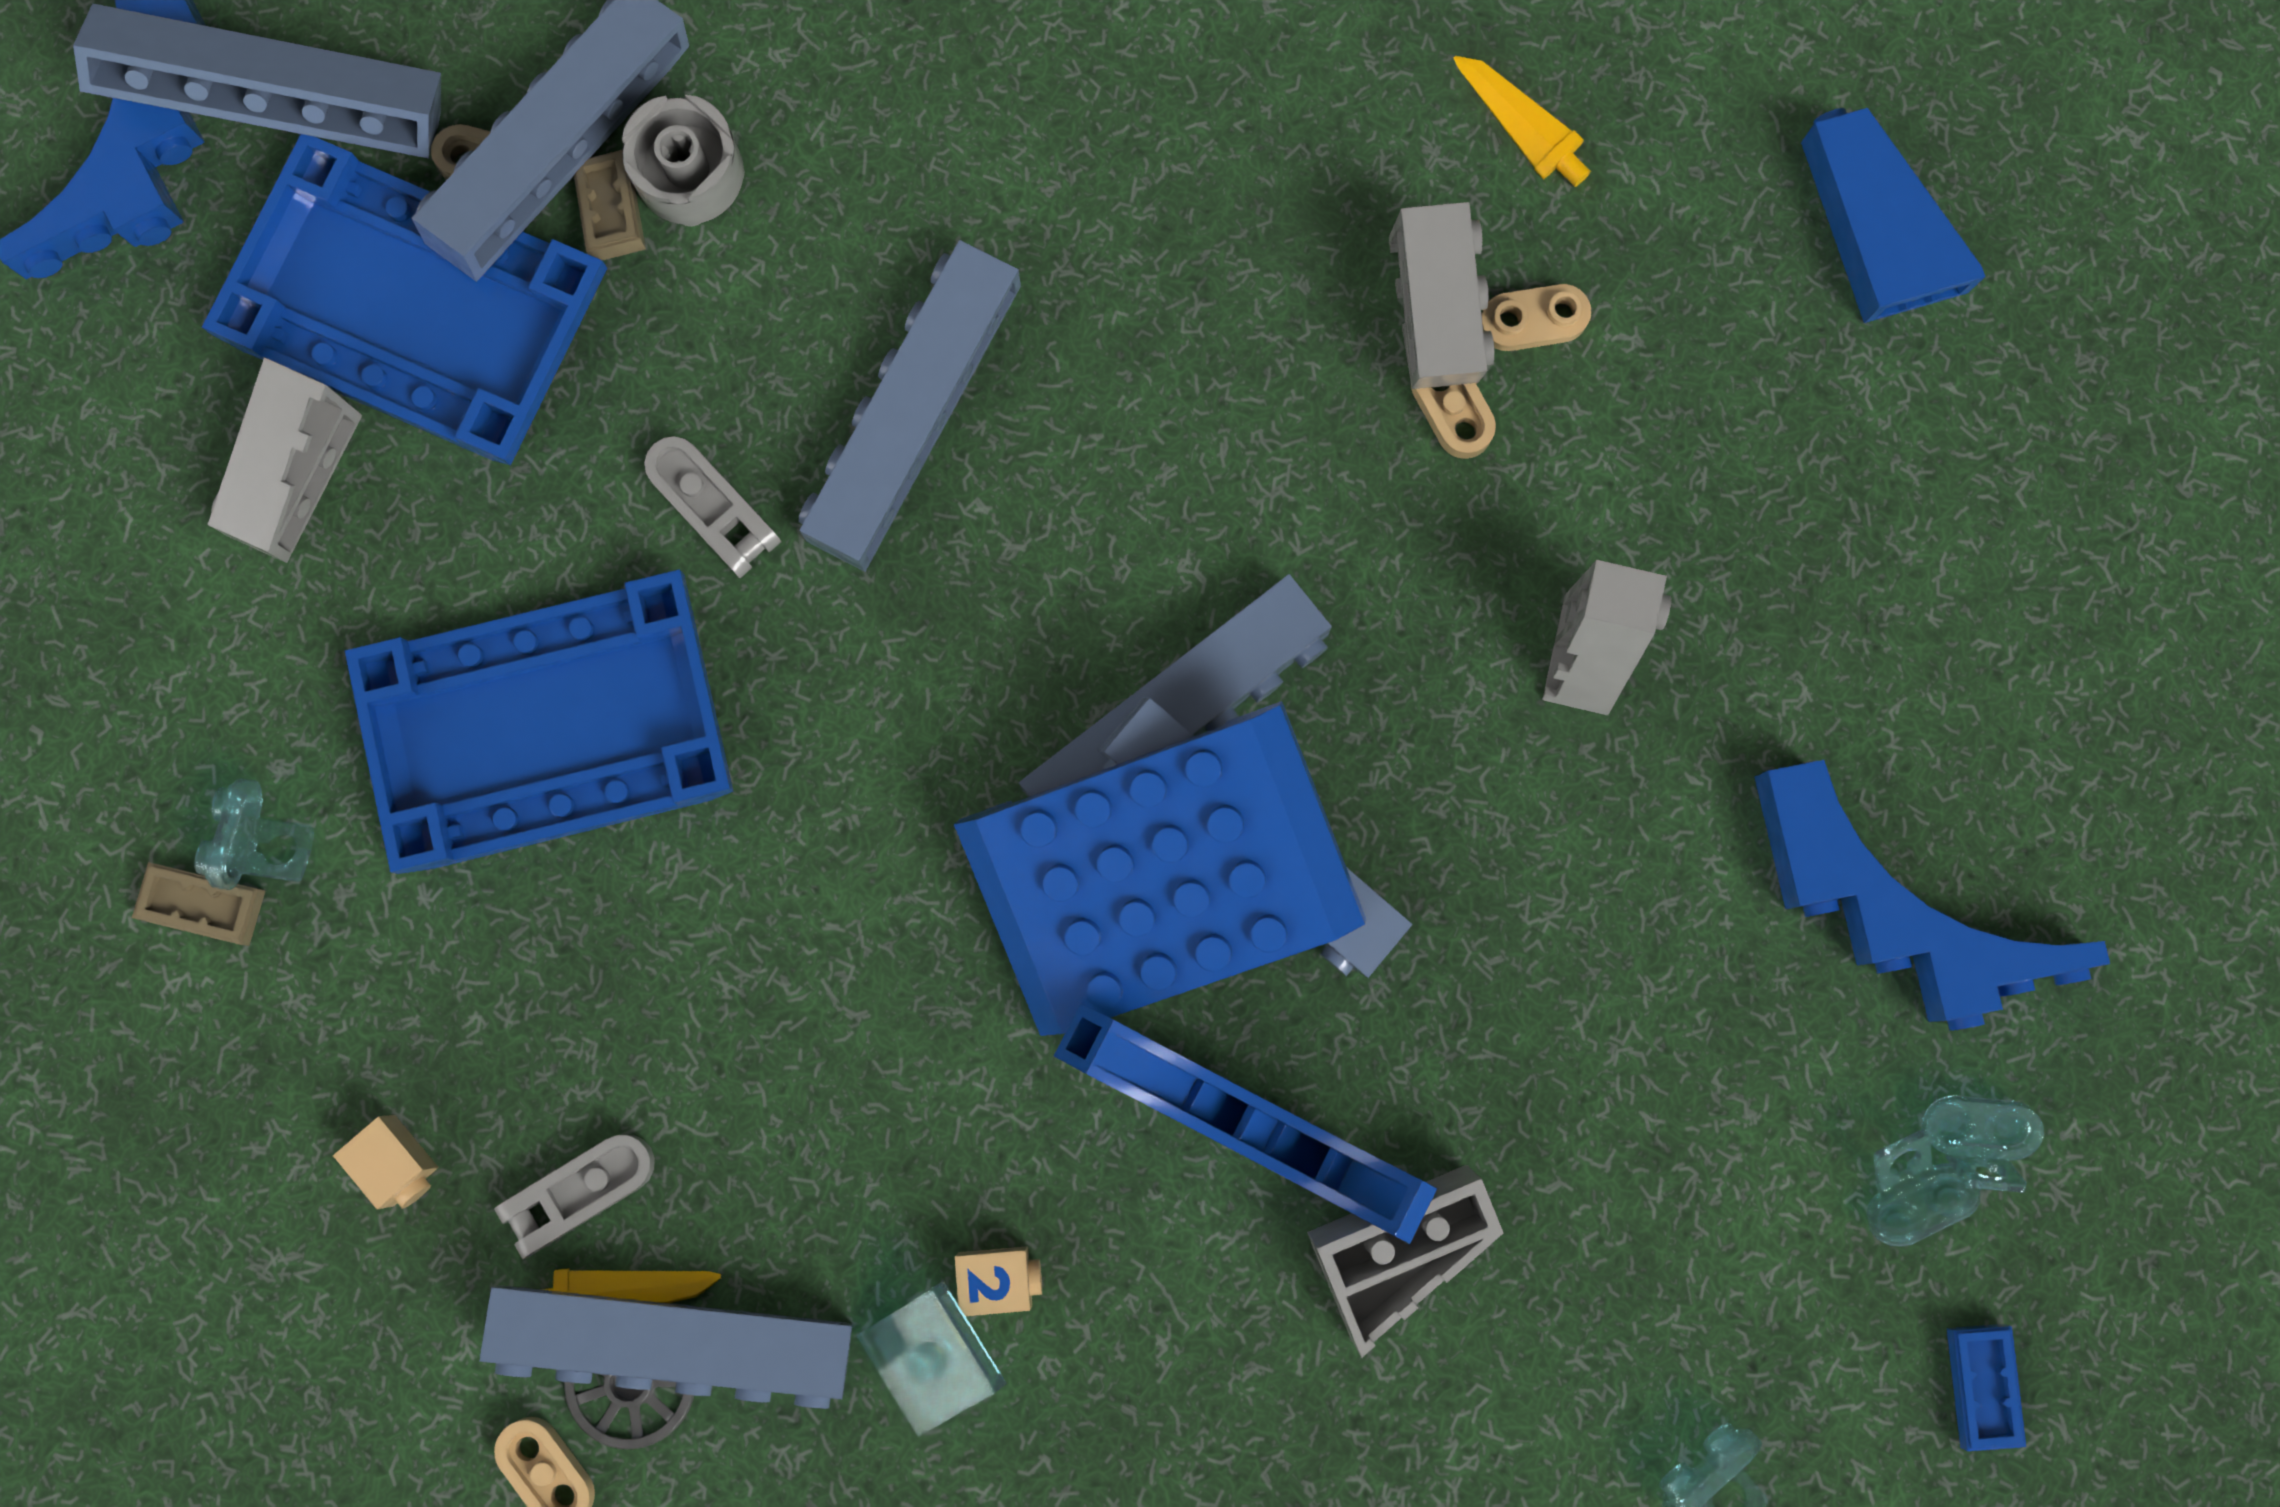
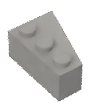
[1389,202,1494,389]
[208,357,362,563]
[1542,560,1671,715]
[1307,1165,1503,1358]

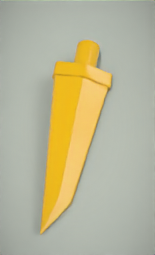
[1453,56,1591,187]
[540,1268,721,1303]

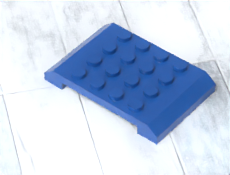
[202,134,607,466]
[345,569,734,874]
[954,701,1366,1036]

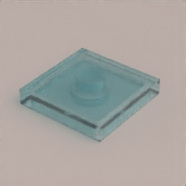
[856,1281,1007,1437]

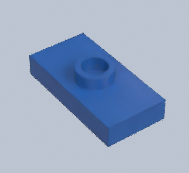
[1947,1324,2026,1451]

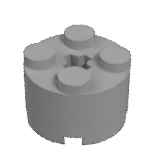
[622,95,745,227]

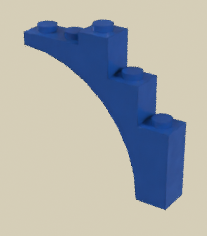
[0,0,206,280]
[1754,760,2110,1031]
[1054,1004,1437,1244]

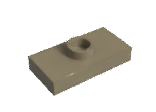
[574,150,646,260]
[132,862,265,946]

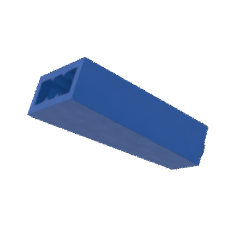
[1801,108,1985,323]

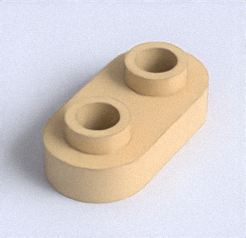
[1481,284,1591,351]
[1411,383,1496,459]
[494,1417,595,1507]

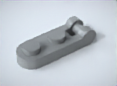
[644,436,782,578]
[494,1134,655,1260]

